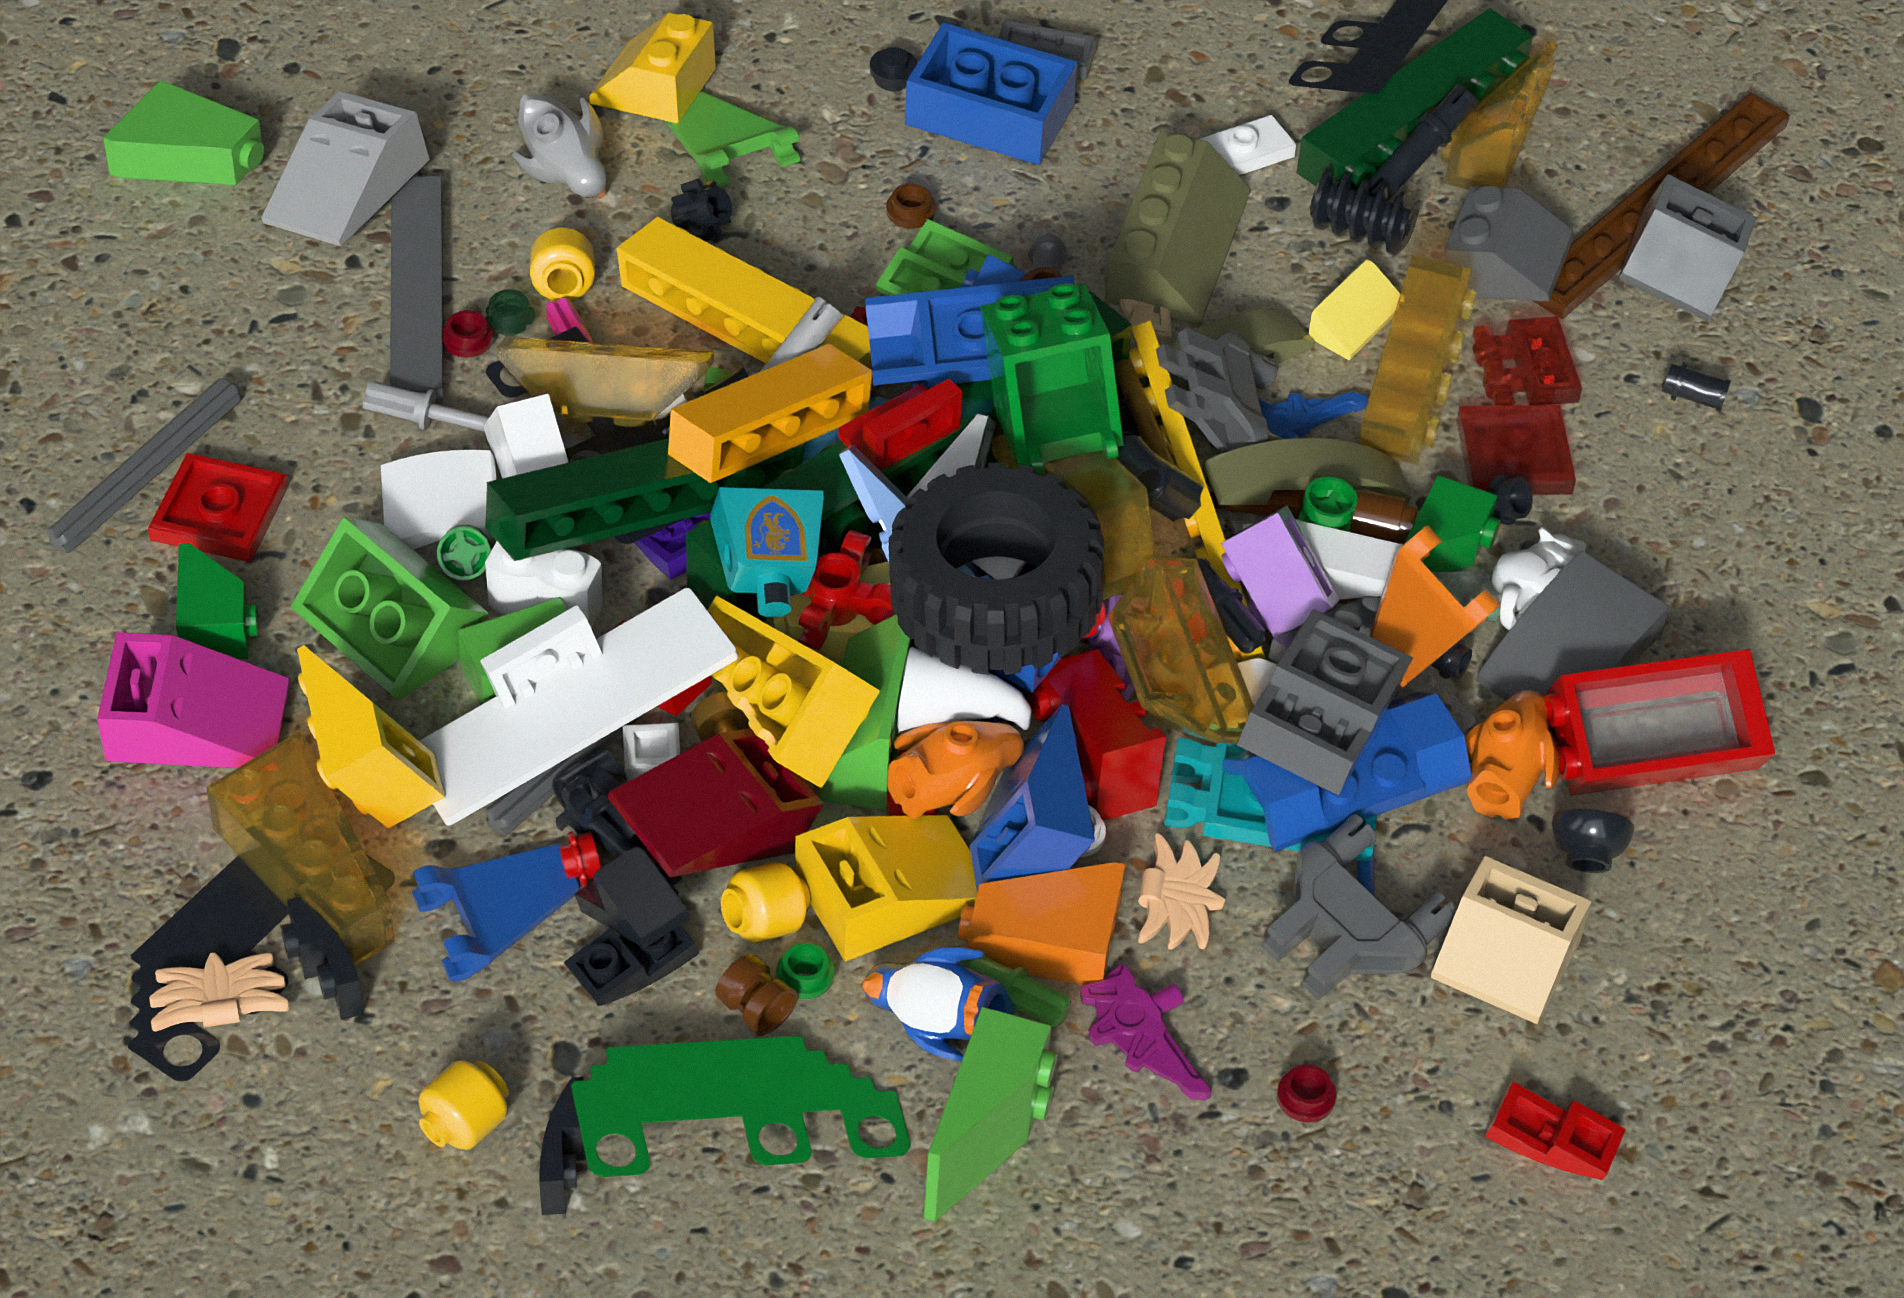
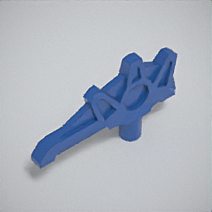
[1258,392,1368,439]

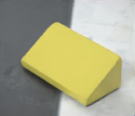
[1308,259,1406,361]

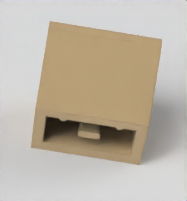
[1431,856,1592,1024]

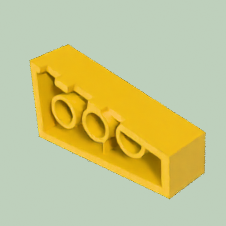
[707,595,880,788]

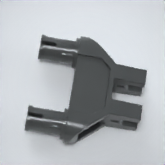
[1156,328,1284,453]
[1262,814,1457,1001]

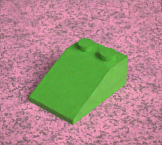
[924,1007,1058,1222]

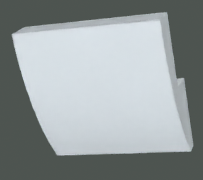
[380,450,496,550]

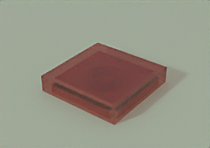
[1456,405,1576,495]

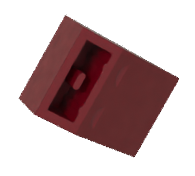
[607,728,824,877]

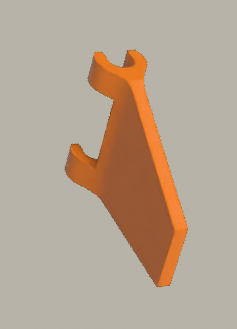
[1369,525,1500,688]

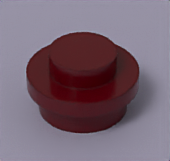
[442,310,493,358]
[1277,1065,1337,1123]

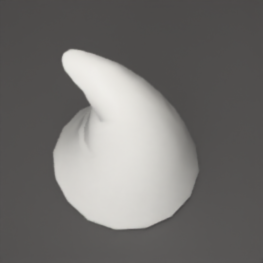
[897,646,1032,736]

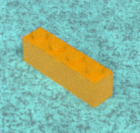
[668,343,872,483]

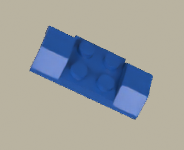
[865,276,1075,387]
[1222,692,1472,852]

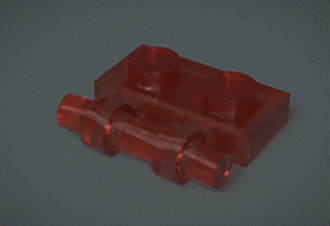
[1472,316,1582,412]

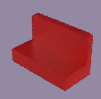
[838,379,962,471]

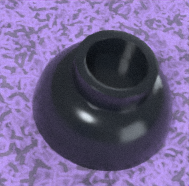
[1552,809,1635,873]

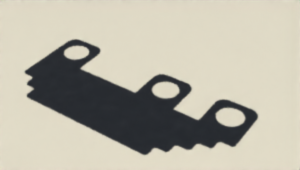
[128,826,395,1081]

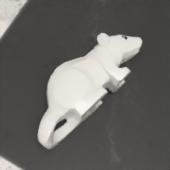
[1492,527,1586,630]

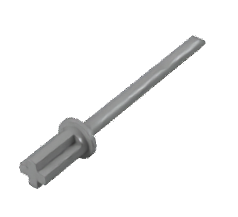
[363,381,600,458]

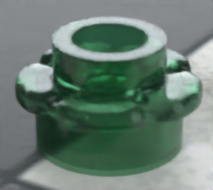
[485,289,535,336]

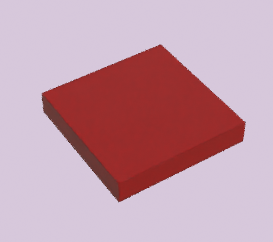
[148,453,289,562]

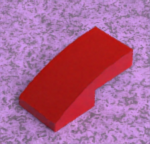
[1484,1081,1626,1180]

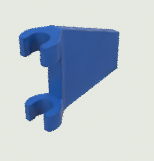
[412,844,579,982]

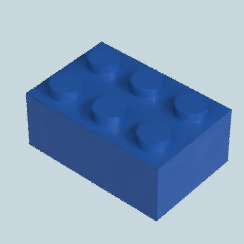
[905,22,1078,165]

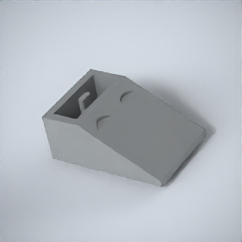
[261,91,430,246]

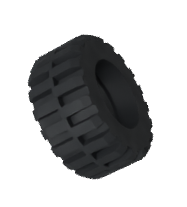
[888,463,1104,675]

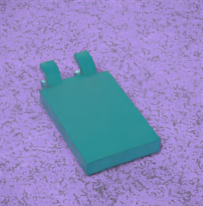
[1164,734,1377,861]

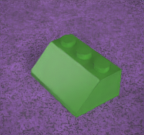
[290,517,489,699]
[820,615,914,810]

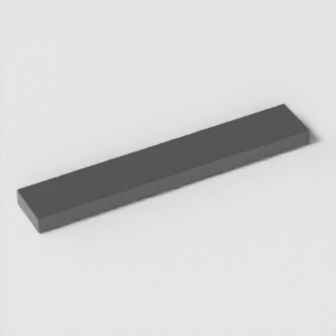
[390,176,443,402]

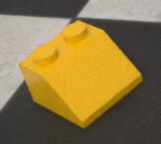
[589,12,716,123]

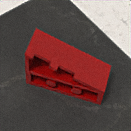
[1029,649,1166,821]

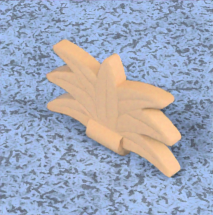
[1138,833,1225,949]
[149,953,289,1031]

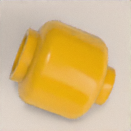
[529,227,595,301]
[721,862,810,943]
[418,1060,509,1150]

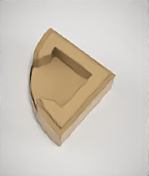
[1119,299,1172,344]

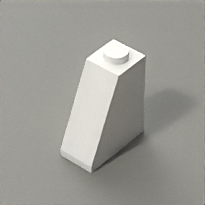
[483,394,568,478]

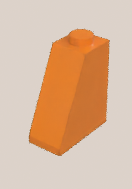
[958,862,1126,986]

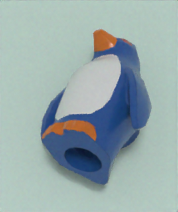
[862,946,1015,1061]

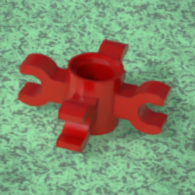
[790,530,896,651]

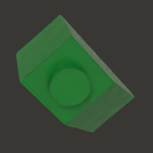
[1404,476,1501,577]
[176,543,259,659]

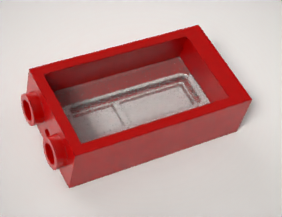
[1544,649,1776,796]

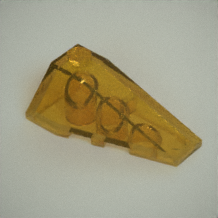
[1441,41,1558,190]

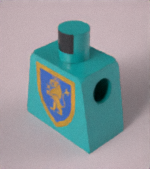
[710,487,824,618]

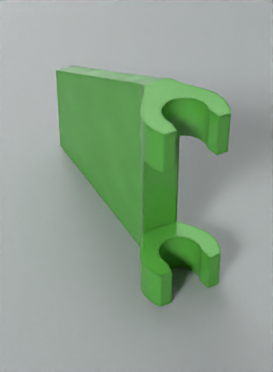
[663,91,800,187]

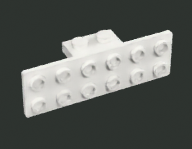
[420,588,739,826]

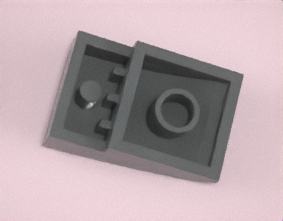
[1476,551,1669,734]
[1237,609,1413,796]

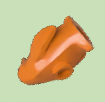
[1465,690,1559,820]
[887,721,1025,819]

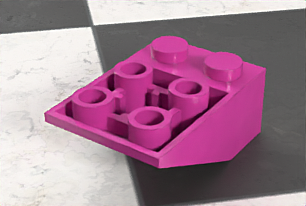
[97,632,290,770]

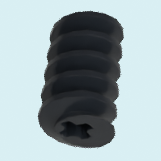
[1310,166,1420,256]

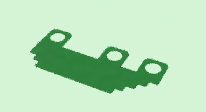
[571,1036,910,1177]

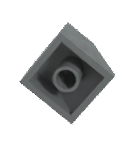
[1444,186,1574,302]

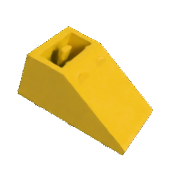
[297,645,445,829]
[795,815,977,962]

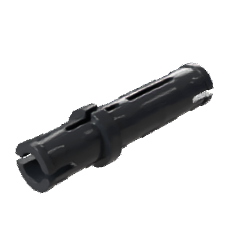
[1368,85,1479,202]

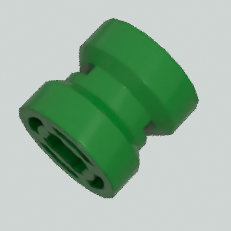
[1298,476,1358,532]
[437,525,492,580]

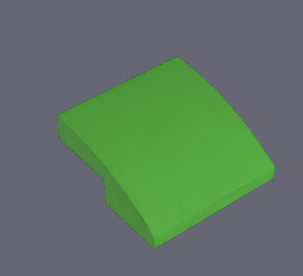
[875,219,1015,295]

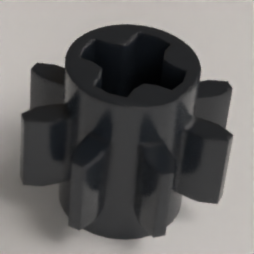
[671,178,732,242]

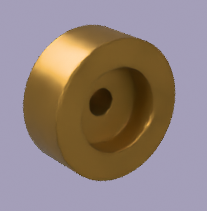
[691,692,750,742]

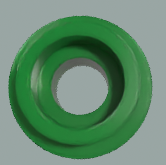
[776,943,835,999]

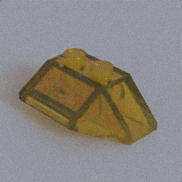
[497,336,714,427]
[1107,555,1254,744]

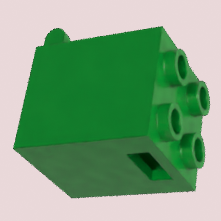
[980,283,1123,475]

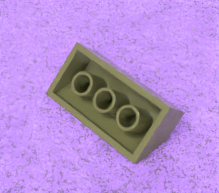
[1104,130,1250,326]

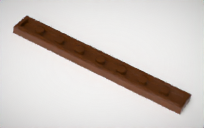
[1533,92,1790,320]

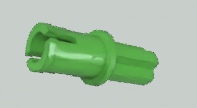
[961,956,1071,1026]

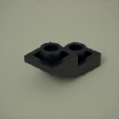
[280,897,364,1020]
[564,925,700,1007]
[539,1077,587,1215]

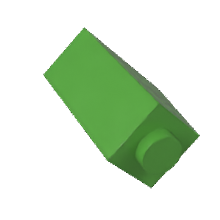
[103,80,264,185]

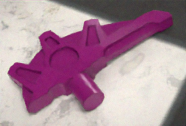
[1080,964,1211,1101]

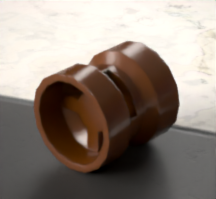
[715,954,798,1036]

